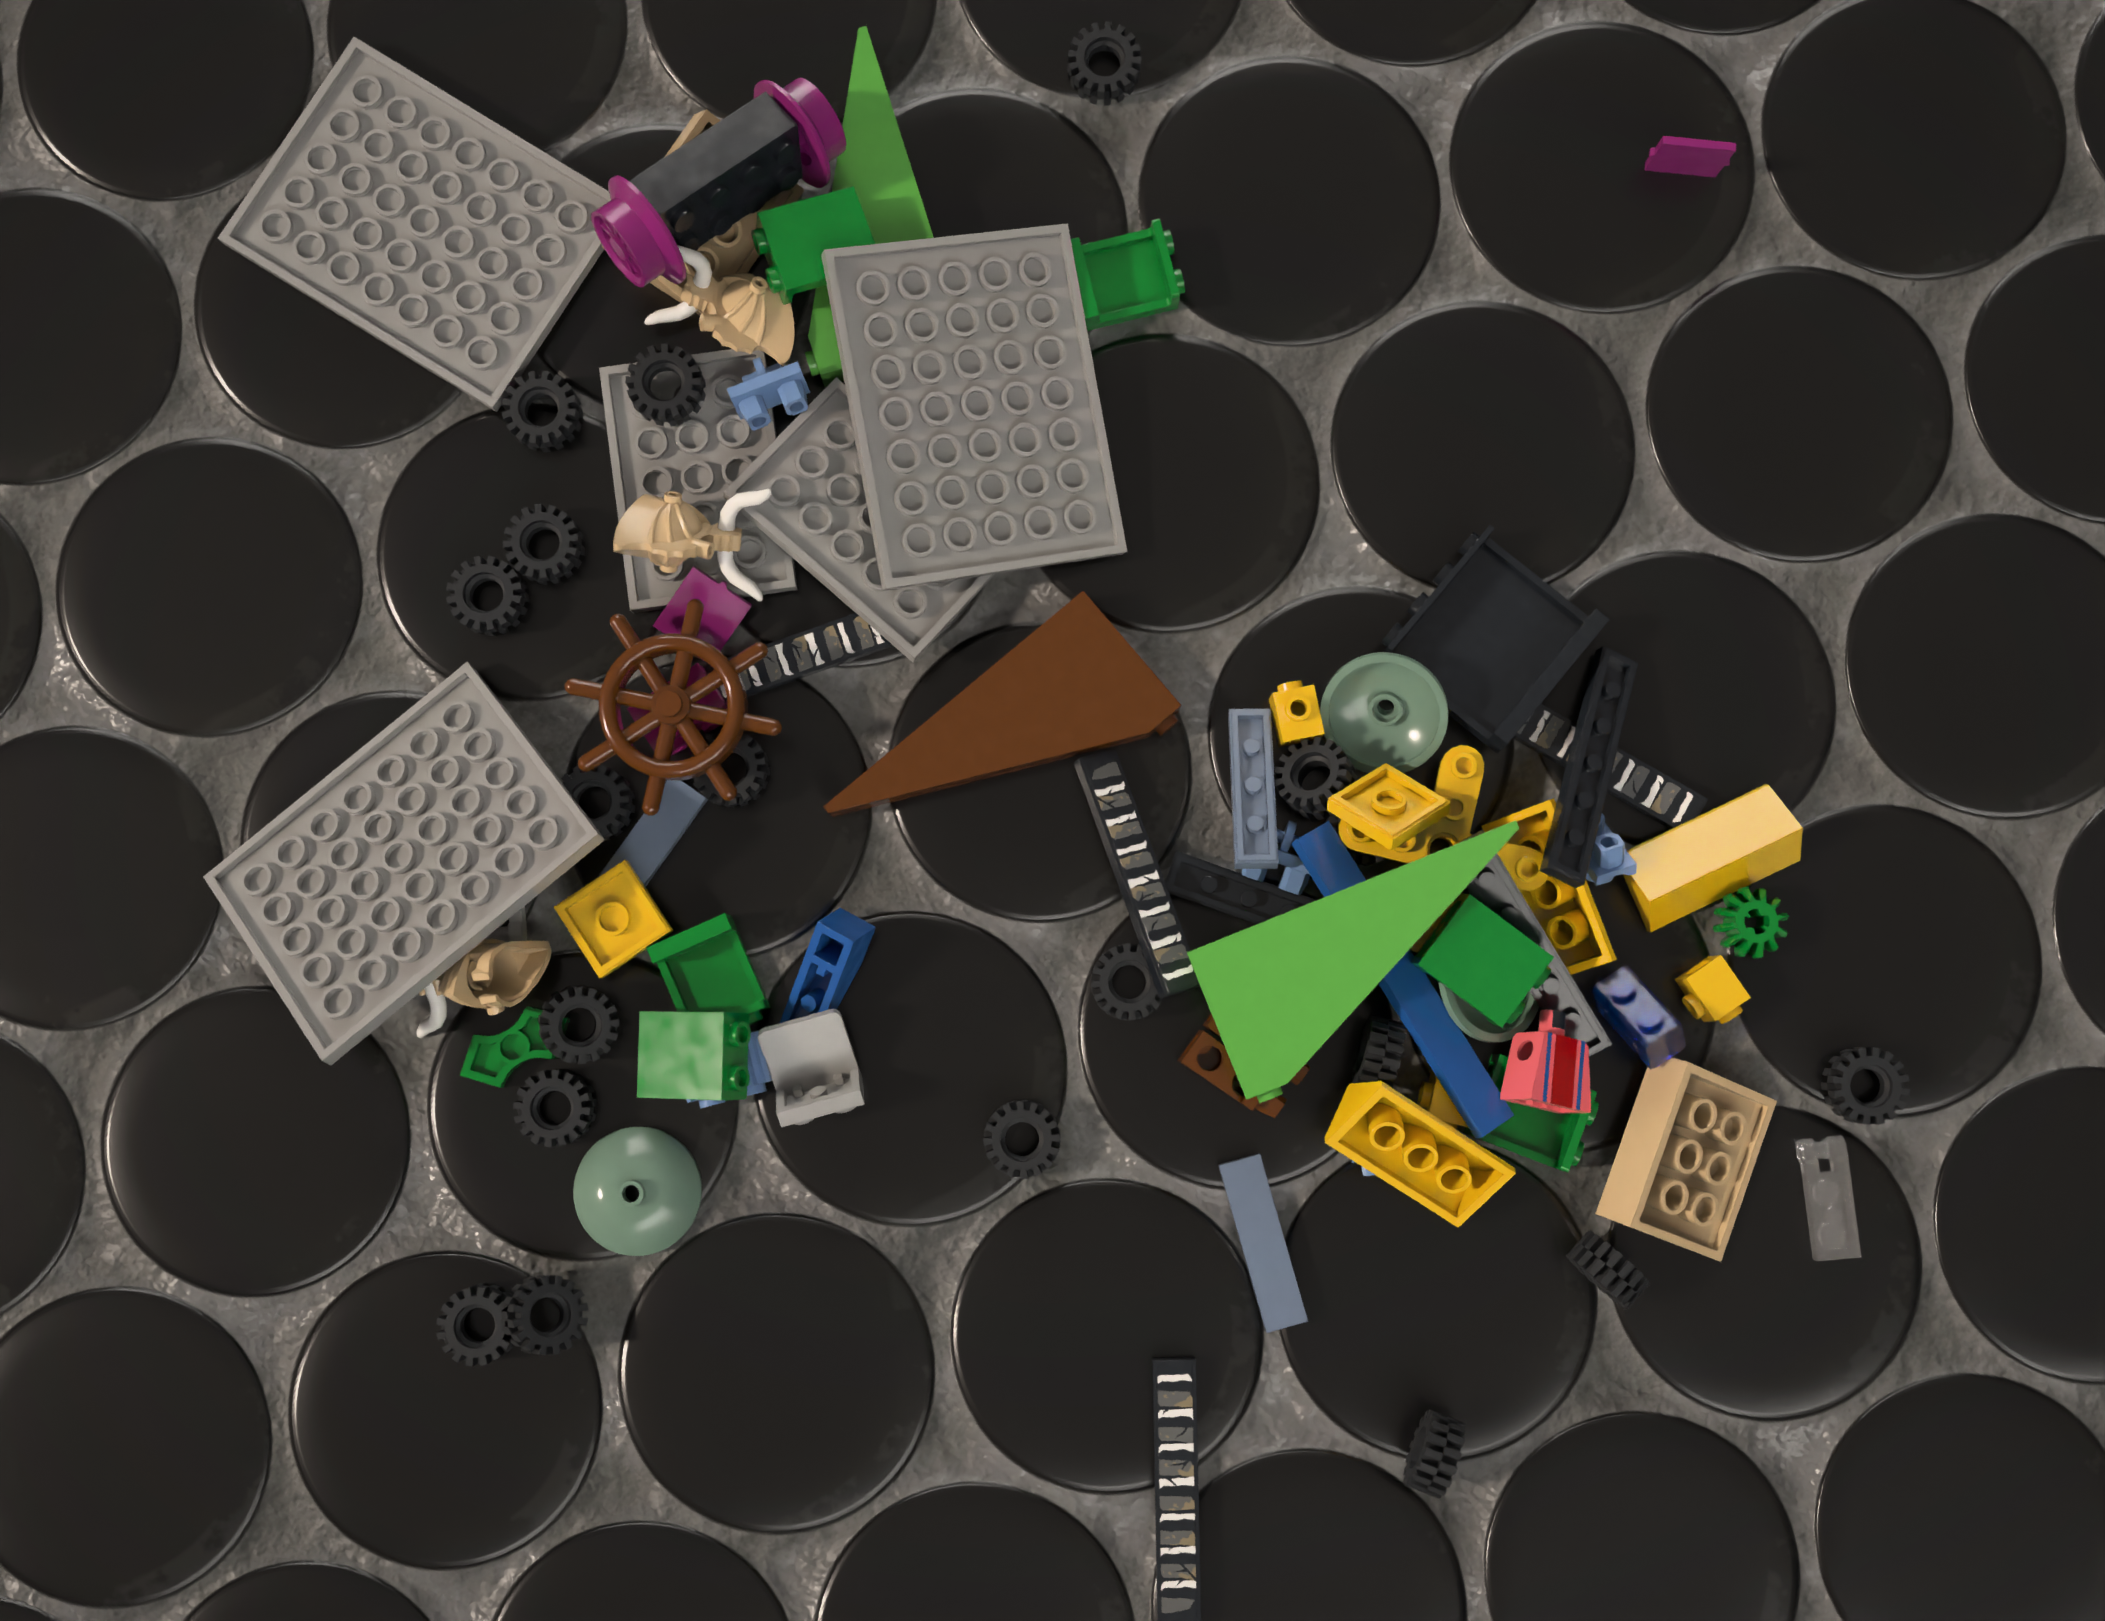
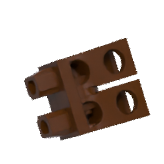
[1177,1014,1310,1118]

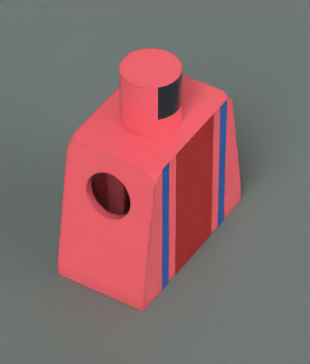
[1500,1010,1591,1114]

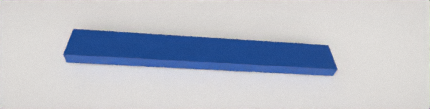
[1291,821,1514,1139]

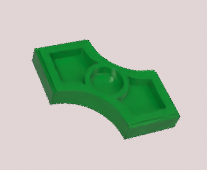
[460,1006,570,1088]

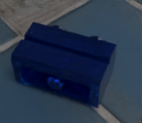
[1593,965,1686,1070]

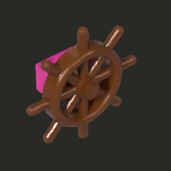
[565,599,782,816]

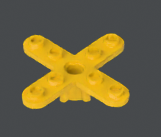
[1338,745,1549,953]

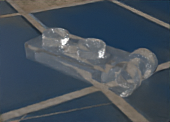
[1796,1135,1861,1261]

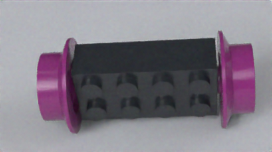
[591,78,846,287]

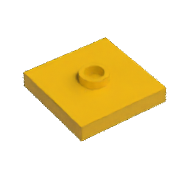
[1327,763,1451,851]
[554,860,673,978]

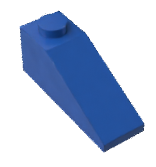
[780,908,876,1023]

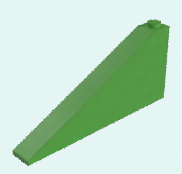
[805,26,934,387]
[1187,820,1519,1103]

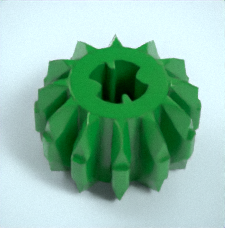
[1712,887,1789,959]

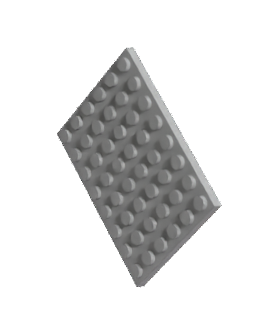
[218,37,611,412]
[821,224,1127,591]
[203,662,605,1065]

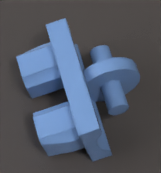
[727,357,810,431]
[1586,814,1637,886]
[1241,820,1310,896]

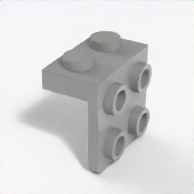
[758,1009,865,1127]

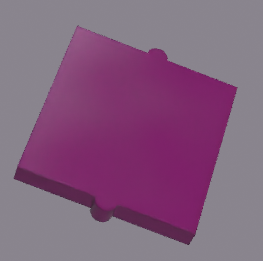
[1644,136,1736,177]
[653,566,752,651]

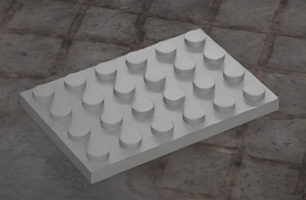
[599,349,798,613]
[723,377,995,663]

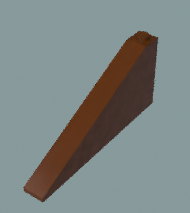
[823,591,1181,817]

